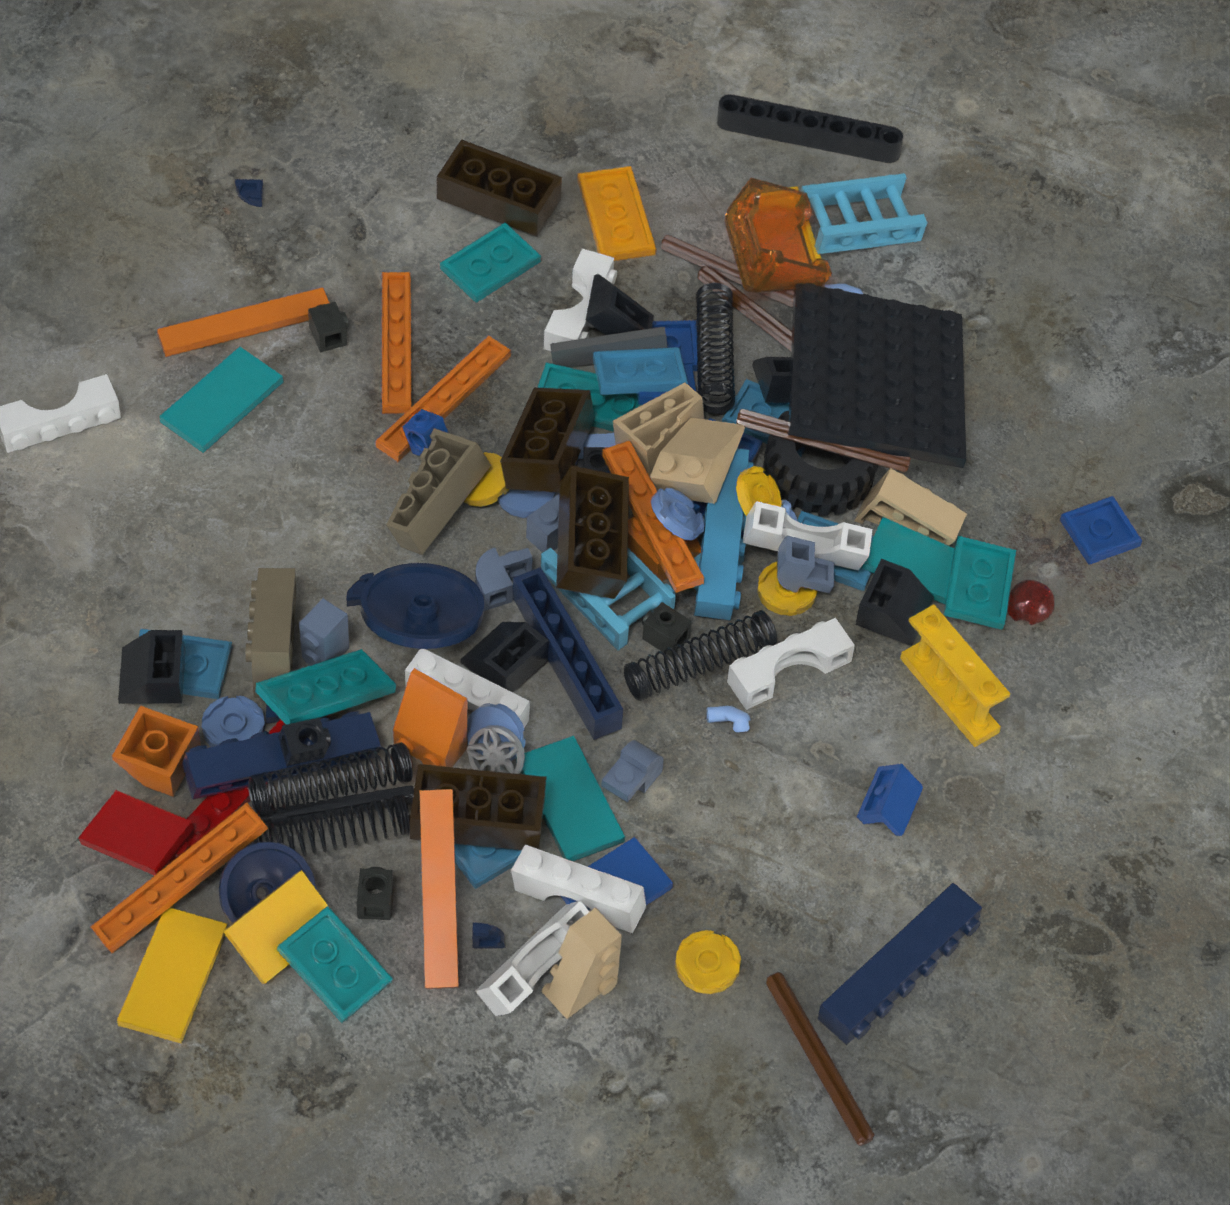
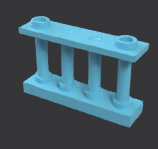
[797,173,927,254]
[541,547,676,650]

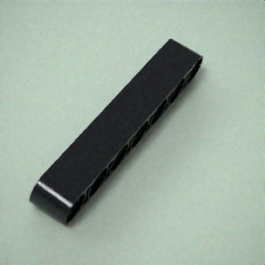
[717,94,903,163]

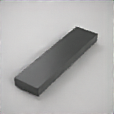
[550,327,668,367]

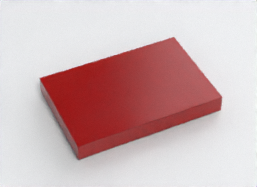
[78,790,194,876]

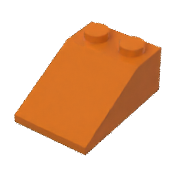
[393,668,467,767]

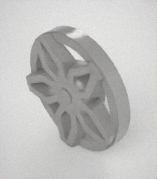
[467,725,525,774]

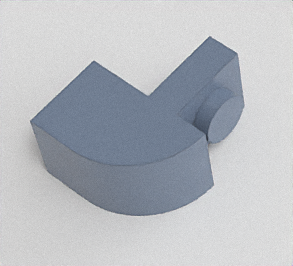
[777,535,834,593]
[475,547,532,611]
[601,740,664,803]

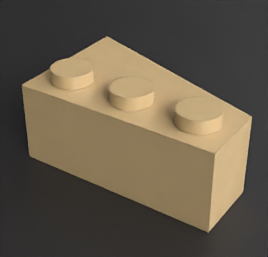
[613,383,704,477]
[854,468,967,546]
[541,907,622,1019]

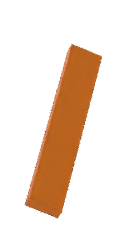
[382,272,411,414]
[157,287,329,357]
[376,336,511,462]
[602,441,704,593]
[420,789,459,989]
[91,803,268,953]

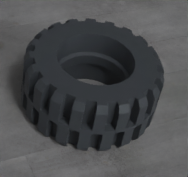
[763,411,878,516]

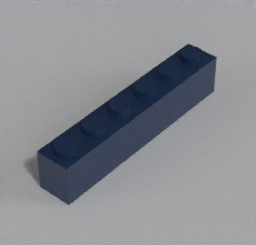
[513,567,623,740]
[182,711,381,800]
[818,883,982,1045]

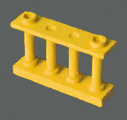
[900,605,1011,747]

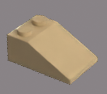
[650,418,745,504]

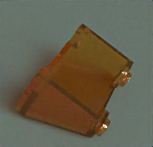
[725,177,832,294]

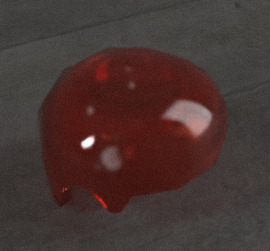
[1007,580,1055,625]

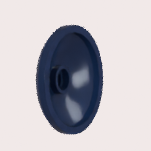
[219,842,316,924]

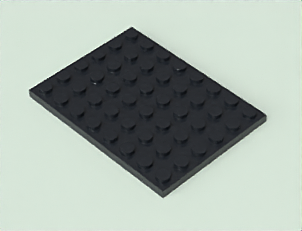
[788,281,966,468]

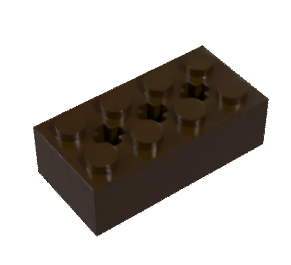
[437,139,562,237]
[500,387,595,492]
[556,465,629,599]
[410,764,547,850]

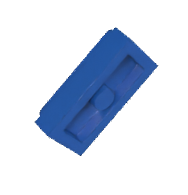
[857,763,923,836]

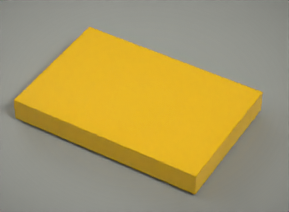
[223,870,329,984]

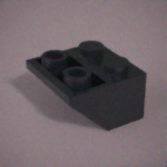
[586,274,654,335]
[752,357,791,403]
[855,559,934,646]
[460,622,549,692]
[118,630,186,704]

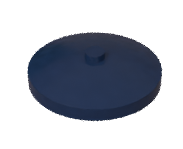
[360,563,484,649]

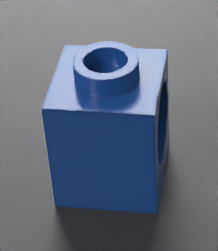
[402,409,448,456]

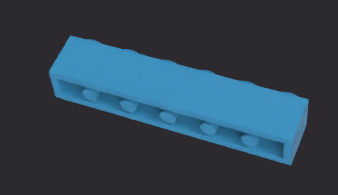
[694,448,753,620]

